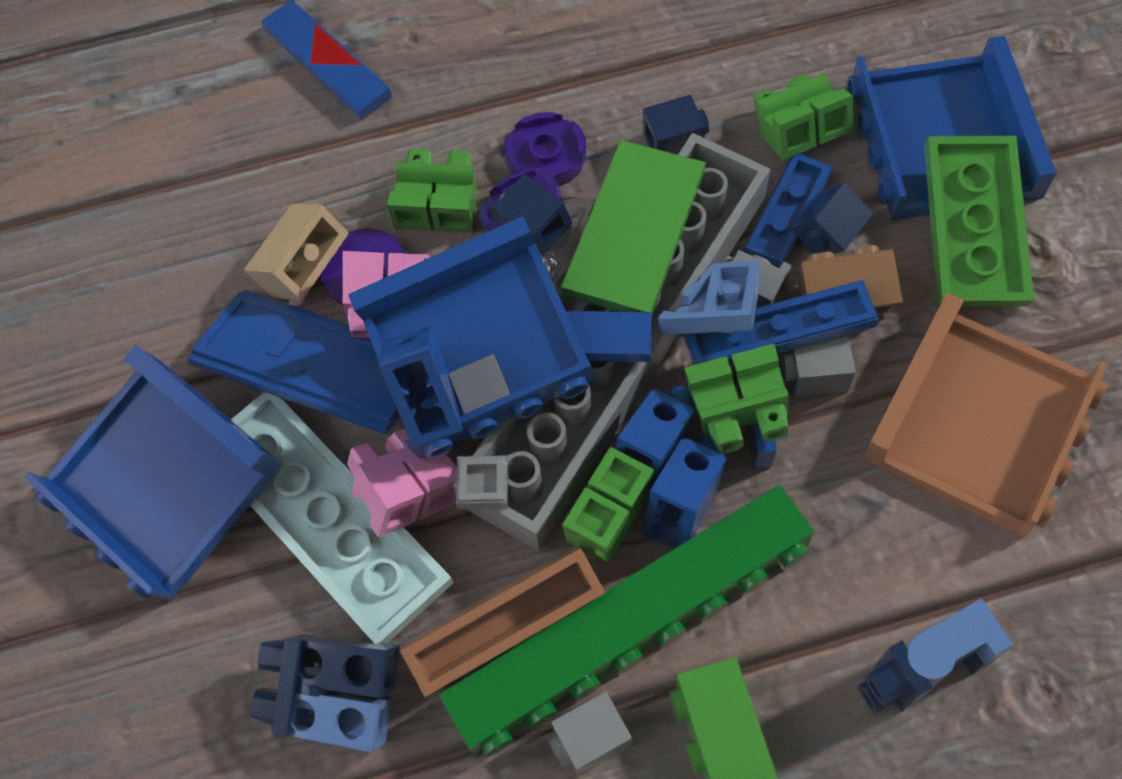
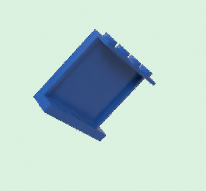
[847,36,1057,220]
[348,216,596,459]
[24,345,283,600]

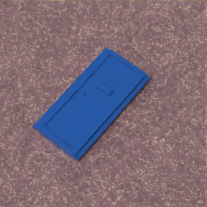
[187,289,400,435]

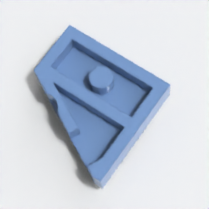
[658,260,761,335]

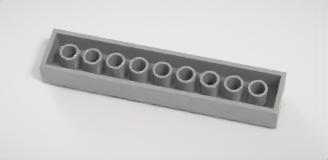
[453,133,770,552]

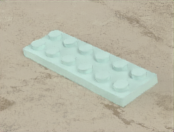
[231,392,454,644]

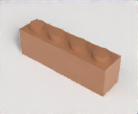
[400,546,605,697]

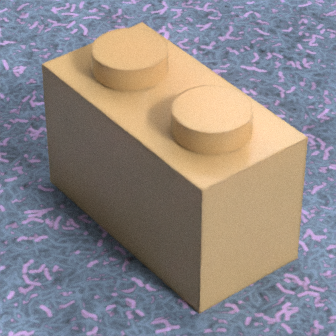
[244,204,349,301]

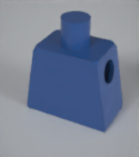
[379,327,462,447]
[616,386,695,503]
[642,433,727,549]

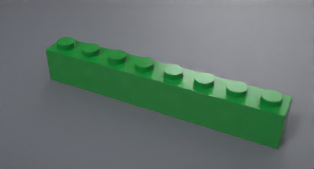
[439,484,815,757]

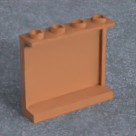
[862,293,1108,538]

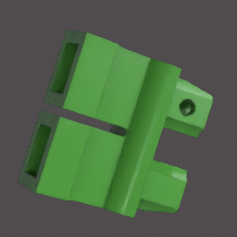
[753,73,854,160]
[387,148,477,233]
[684,343,789,454]
[562,446,654,564]

